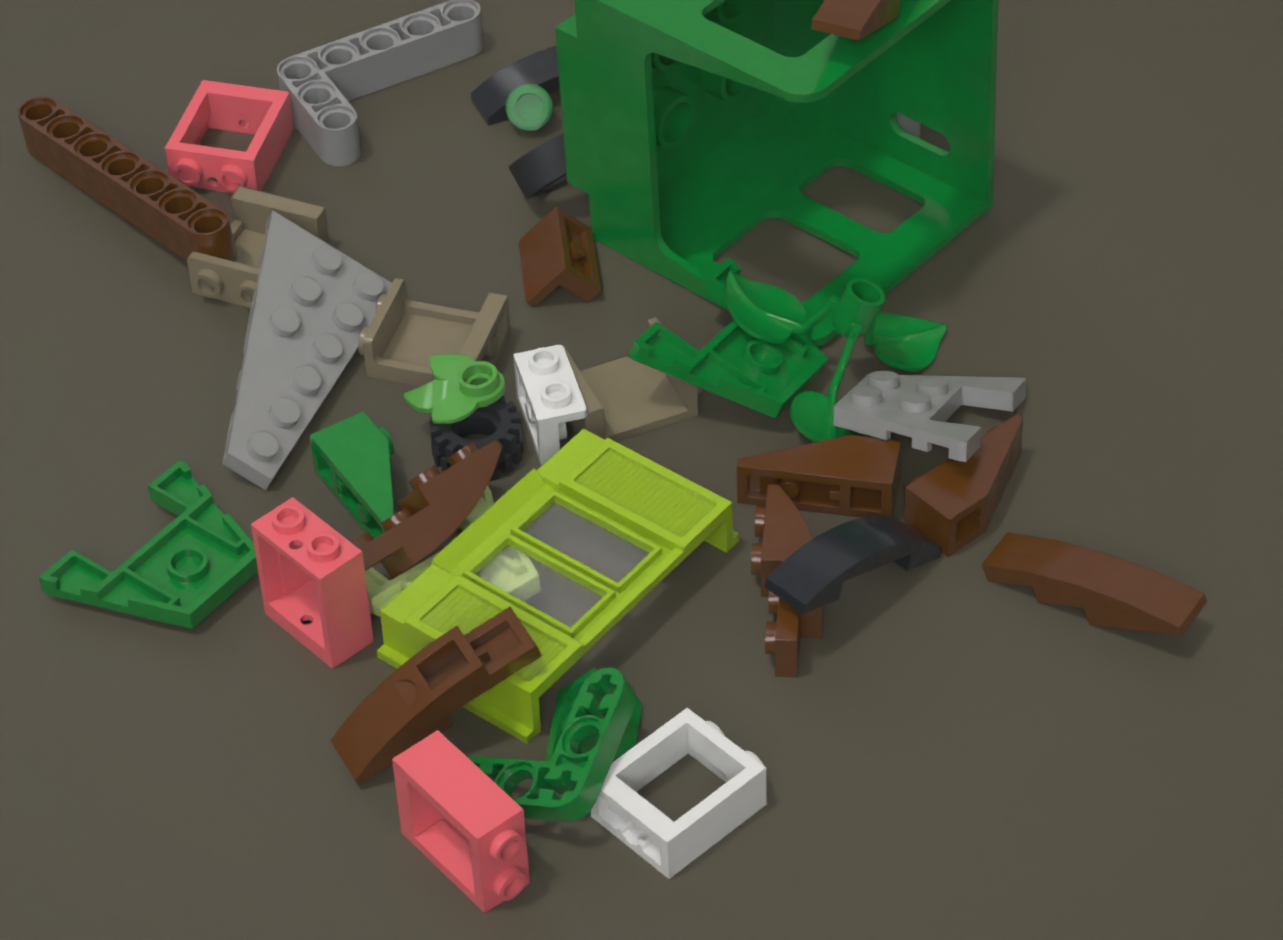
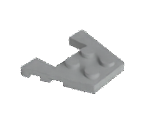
[833,371,1027,462]

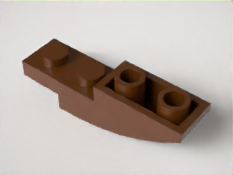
[350,440,502,579]
[751,484,822,678]
[330,607,542,786]

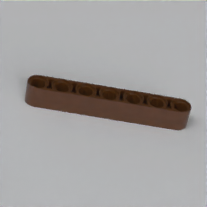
[17,96,237,262]

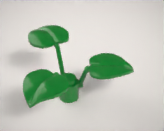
[725,270,946,442]

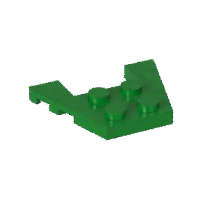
[628,258,828,419]
[39,459,258,629]

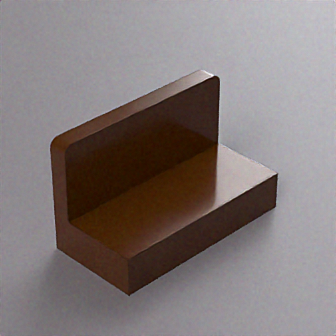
[519,206,601,306]

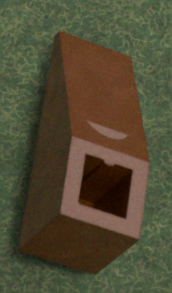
[904,414,1023,557]

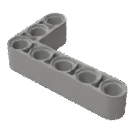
[277,0,484,167]

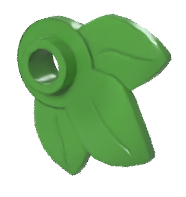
[404,354,505,424]

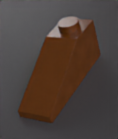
[737,435,901,518]

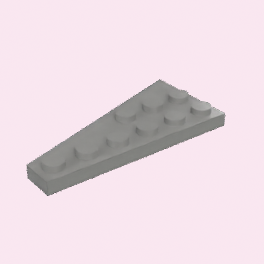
[222,210,392,490]

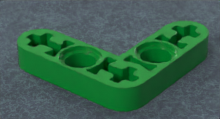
[469,667,637,822]

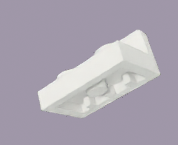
[513,345,587,465]

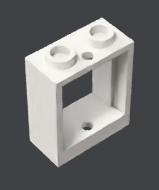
[591,708,767,879]

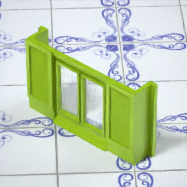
[377,429,739,744]

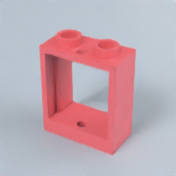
[165,80,294,193]
[251,497,374,669]
[392,730,530,913]

